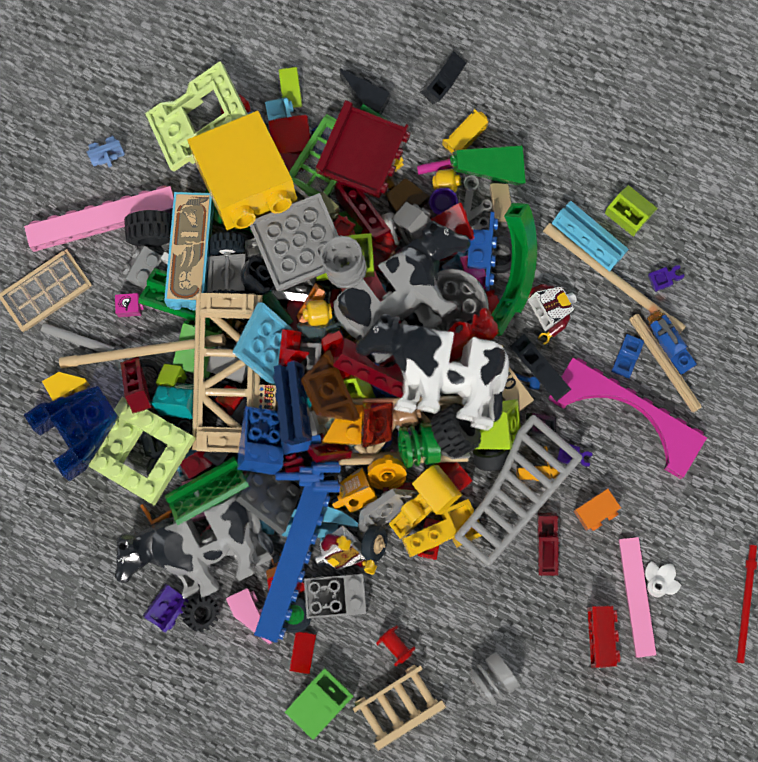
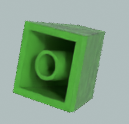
[173,320,223,378]

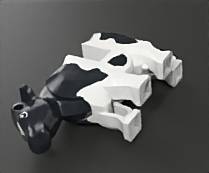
[355,314,509,430]

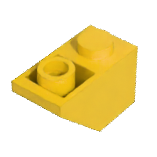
[42,372,90,404]

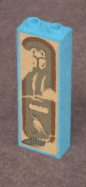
[164,192,214,311]

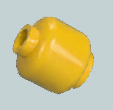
[433,169,461,193]
[303,300,332,326]

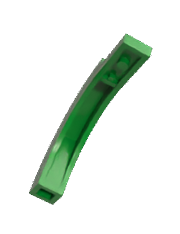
[491,203,537,336]

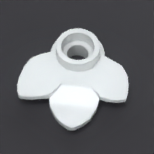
[645,561,681,597]

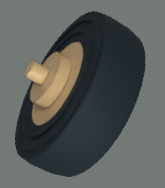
[361,526,387,562]

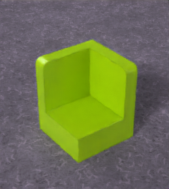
[156,364,187,387]

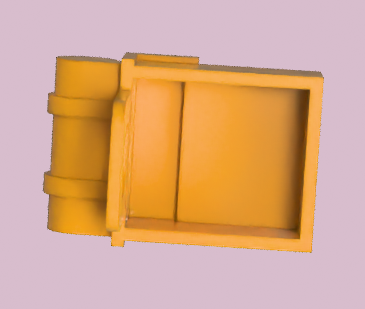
[516,446,560,481]

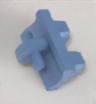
[87,136,125,168]

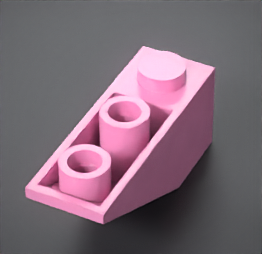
[226,588,273,644]

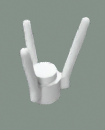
[381,212,410,245]

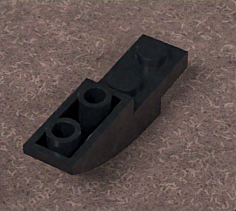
[510,334,571,402]

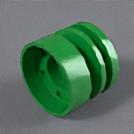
[398,422,441,468]

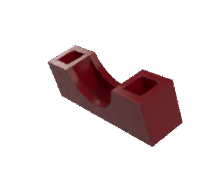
[333,338,404,398]

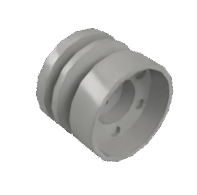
[320,236,367,288]
[468,652,520,706]

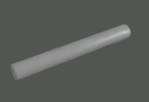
[41,323,116,352]

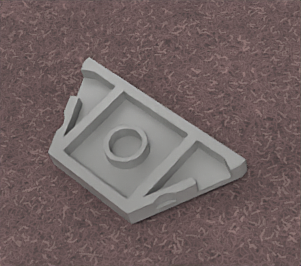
[357,489,419,540]

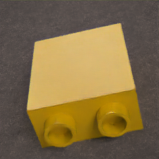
[187,111,298,230]

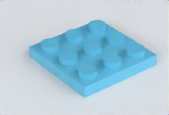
[232,302,293,384]

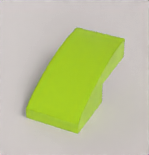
[279,67,302,108]

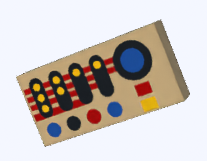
[257,385,278,411]

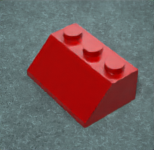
[587,606,620,668]

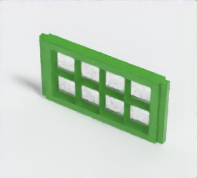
[289,114,337,197]

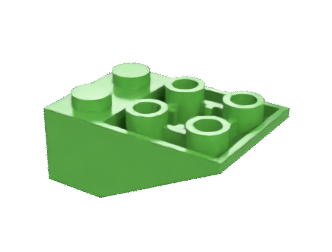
[285,668,354,740]

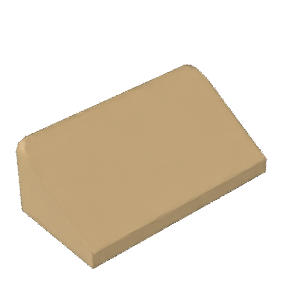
[490,183,511,223]

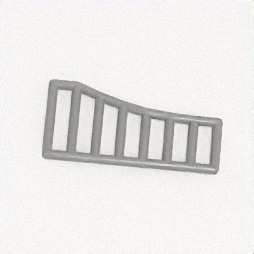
[455,415,582,566]

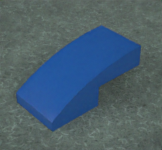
[611,334,644,379]

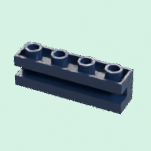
[273,361,312,446]

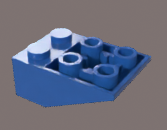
[238,406,283,475]

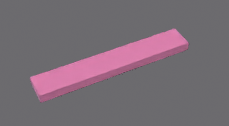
[618,537,656,658]

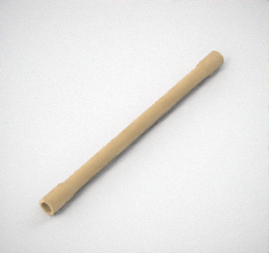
[543,223,686,334]
[59,334,226,368]

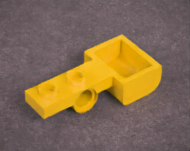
[389,465,462,539]
[402,499,482,557]

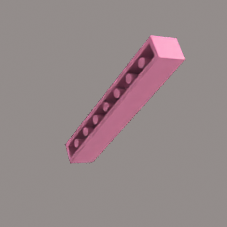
[24,186,174,252]

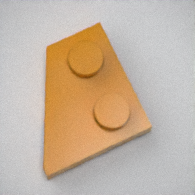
[322,405,362,445]

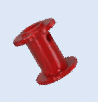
[376,626,416,666]

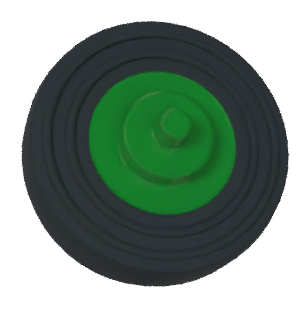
[283,597,312,633]

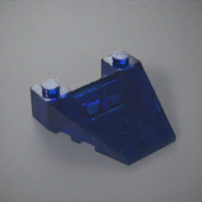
[24,386,119,481]

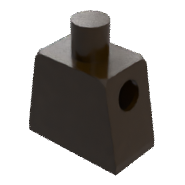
[386,177,429,214]

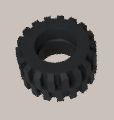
[124,210,172,247]
[431,403,481,458]

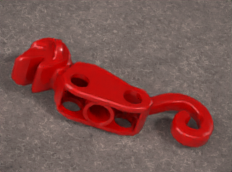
[447,308,498,363]

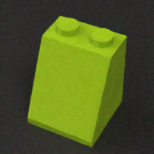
[476,399,521,450]

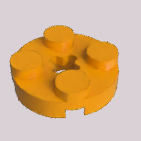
[367,454,407,490]

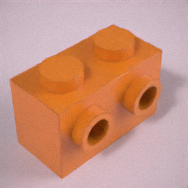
[573,489,621,531]

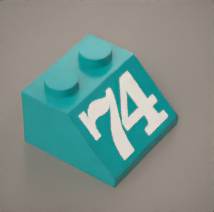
[151,383,194,419]

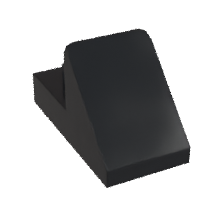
[525,413,556,437]

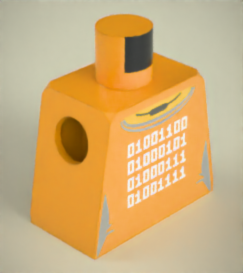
[330,468,378,512]

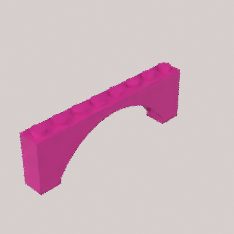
[548,358,707,479]

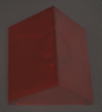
[361,401,393,448]

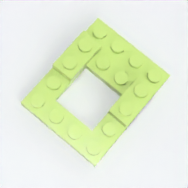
[145,61,248,172]
[82,397,196,506]

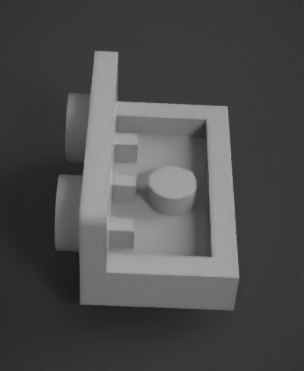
[121,246,162,290]

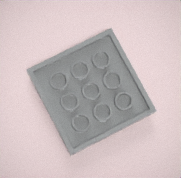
[250,193,339,293]

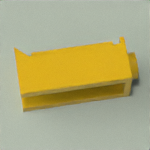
[442,109,488,153]

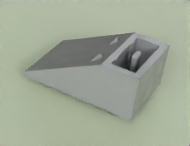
[304,574,367,619]

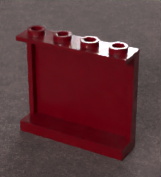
[316,100,411,199]

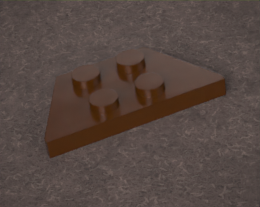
[301,350,360,421]

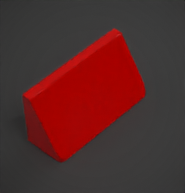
[289,632,316,674]

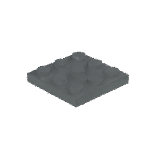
[235,471,301,535]

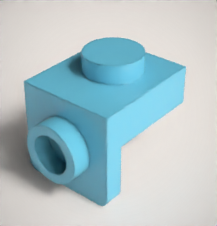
[265,98,293,120]

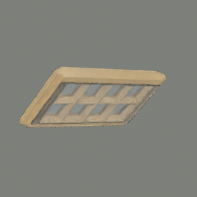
[0,249,92,332]

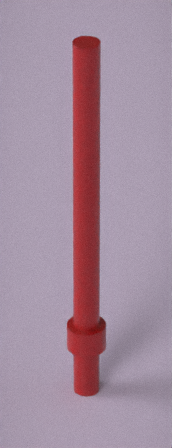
[736,545,758,664]

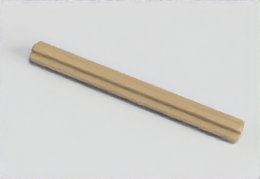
[629,314,701,412]

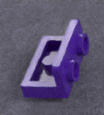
[143,584,189,633]

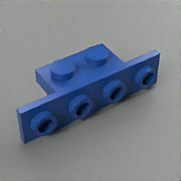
[467,212,498,291]

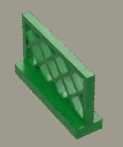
[165,457,249,525]

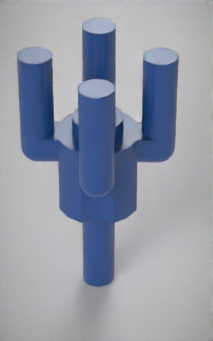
[275,461,340,492]

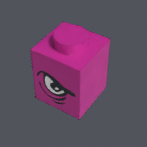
[115,293,144,317]

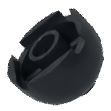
[241,255,275,295]

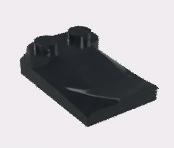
[140,412,207,458]

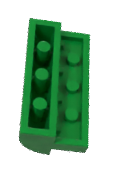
[139,268,213,326]

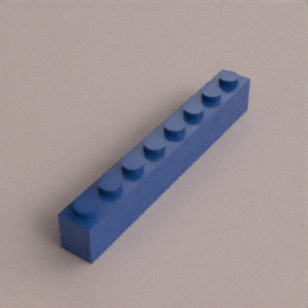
[254,486,331,643]

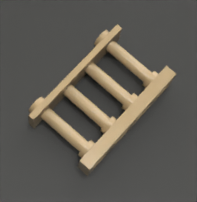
[353,665,446,750]

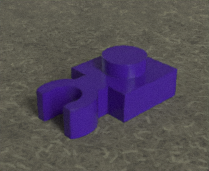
[648,265,685,292]
[557,444,593,467]

